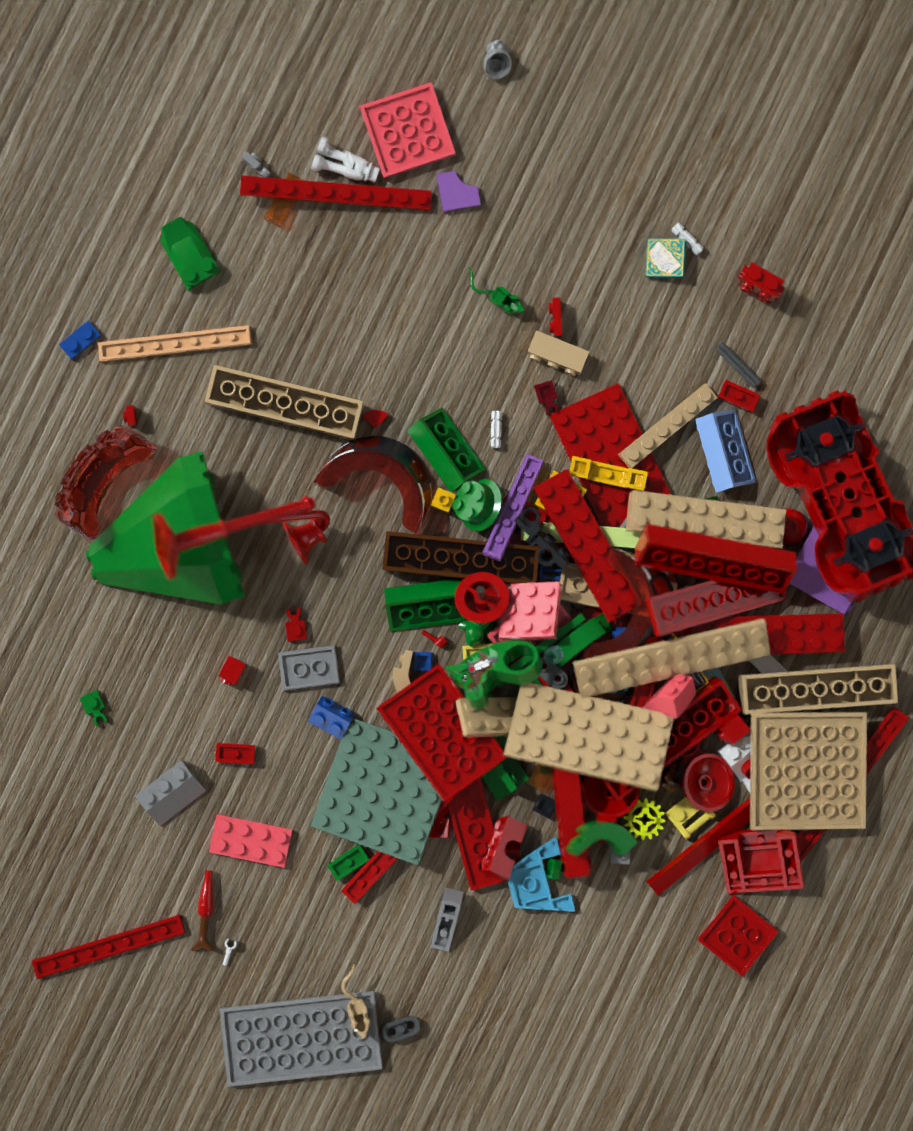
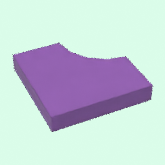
[437,171,481,212]

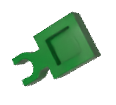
[79,690,108,726]

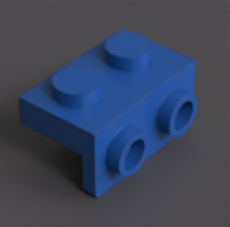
[308,696,355,740]

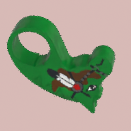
[446,640,543,709]

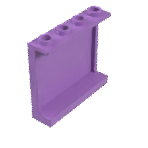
[789,525,854,615]

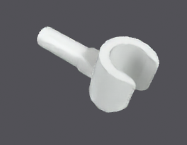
[223,938,237,966]

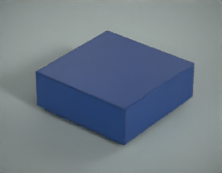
[413,652,432,672]

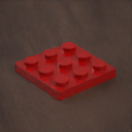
[697,895,779,977]

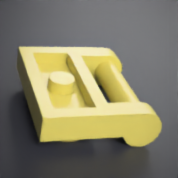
[665,797,716,840]

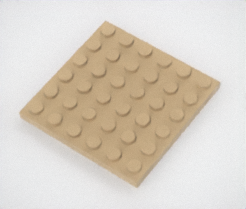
[750,712,867,830]

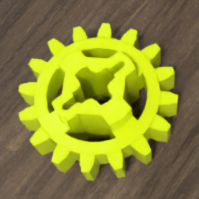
[623,798,665,840]

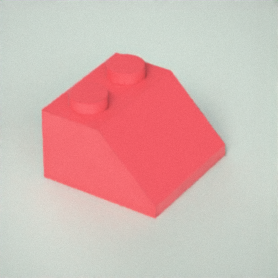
[643,674,696,718]

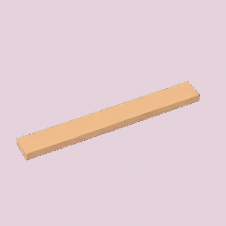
[98,325,252,362]

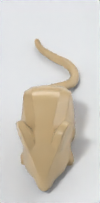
[341,965,370,1039]

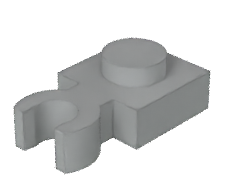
[241,151,272,178]

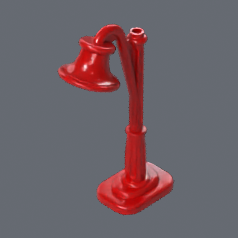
[153,496,330,580]

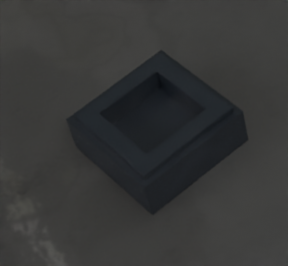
[532,793,555,819]

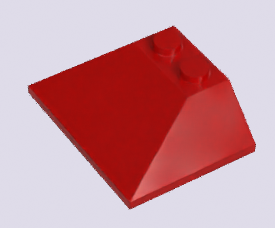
[718,829,804,894]

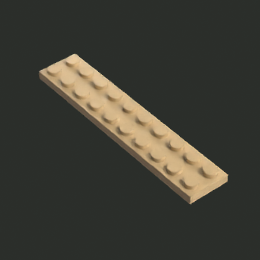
[573,619,770,699]

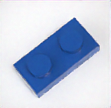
[59,321,101,360]

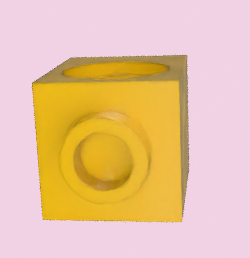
[431,487,456,514]

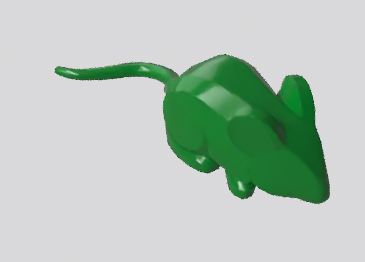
[468,267,525,315]

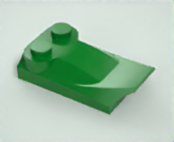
[160,217,221,291]

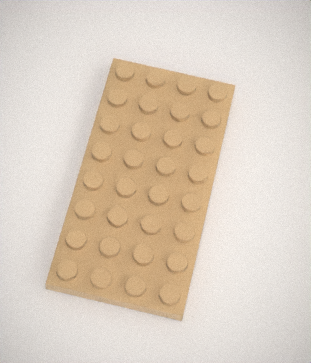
[504,683,673,791]

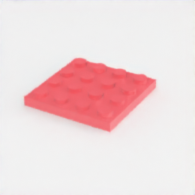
[360,82,456,179]

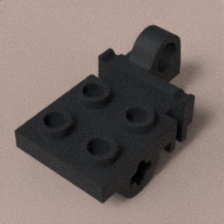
[513,507,571,568]

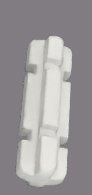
[672,223,704,255]
[491,411,502,448]

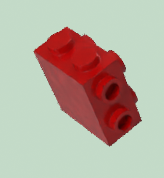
[738,262,785,304]

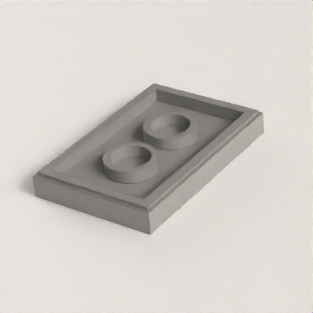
[278,645,340,691]

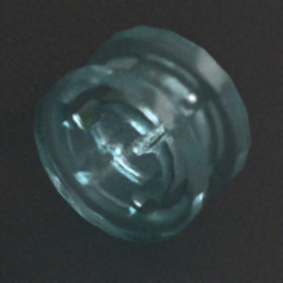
[544,646,564,665]

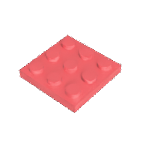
[498,582,562,640]

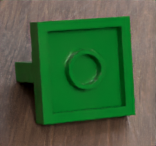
[481,749,529,800]

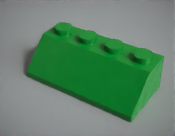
[407,407,486,493]
[384,579,465,632]

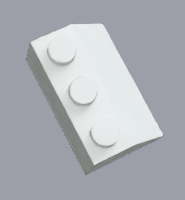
[717,725,751,782]

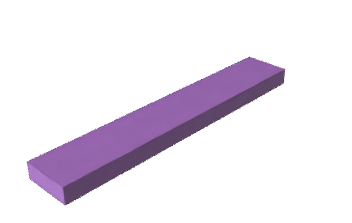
[482,454,544,561]

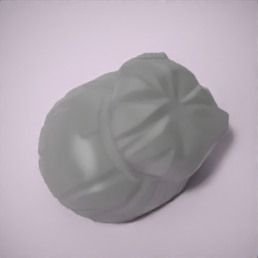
[484,40,512,80]

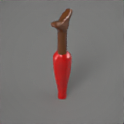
[191,870,214,951]

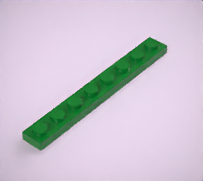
[486,613,586,697]

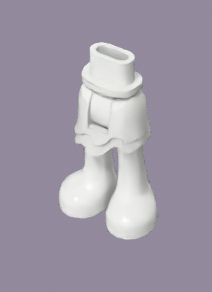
[311,136,380,182]

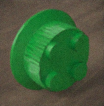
[452,479,502,532]

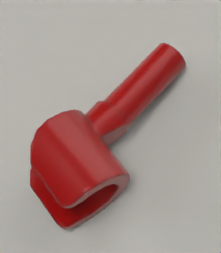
[421,630,448,648]

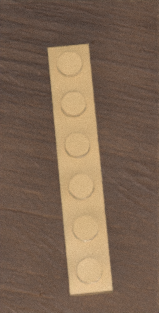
[618,383,718,468]

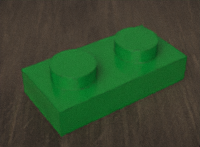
[327,844,370,881]

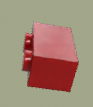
[715,714,751,745]

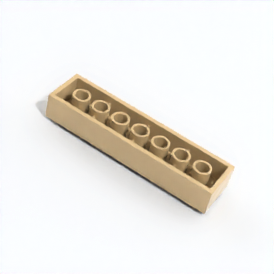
[205,365,364,441]
[625,490,786,549]
[738,664,898,714]

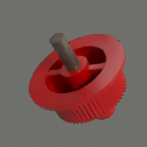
[455,572,509,624]

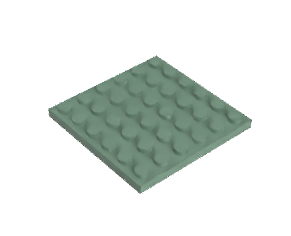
[311,718,442,865]

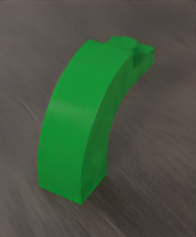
[547,613,614,668]
[566,821,637,856]

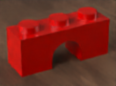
[481,816,528,880]

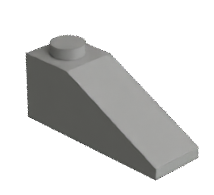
[430,888,464,952]

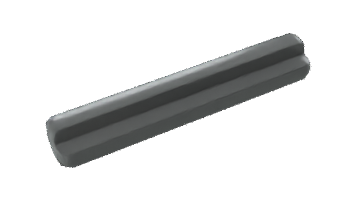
[716,342,761,388]

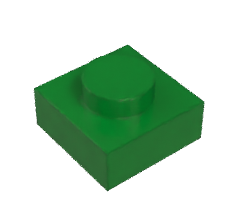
[545,858,563,880]

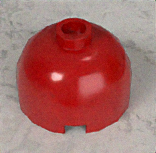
[782,508,808,546]

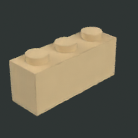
[527,330,589,376]

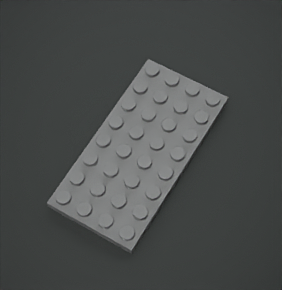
[220,990,382,1087]

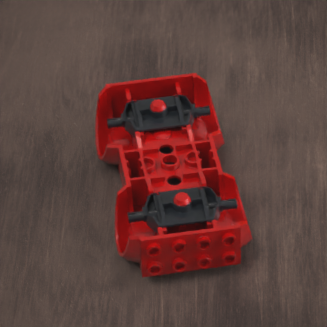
[766,390,913,603]

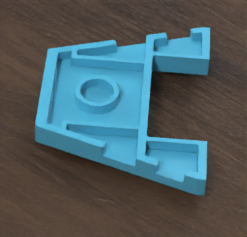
[507,838,575,912]

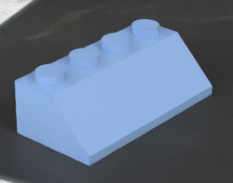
[695,409,756,493]

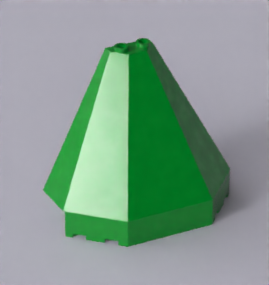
[85,451,245,606]

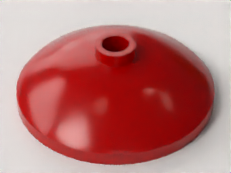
[682,754,735,812]
[582,775,640,818]

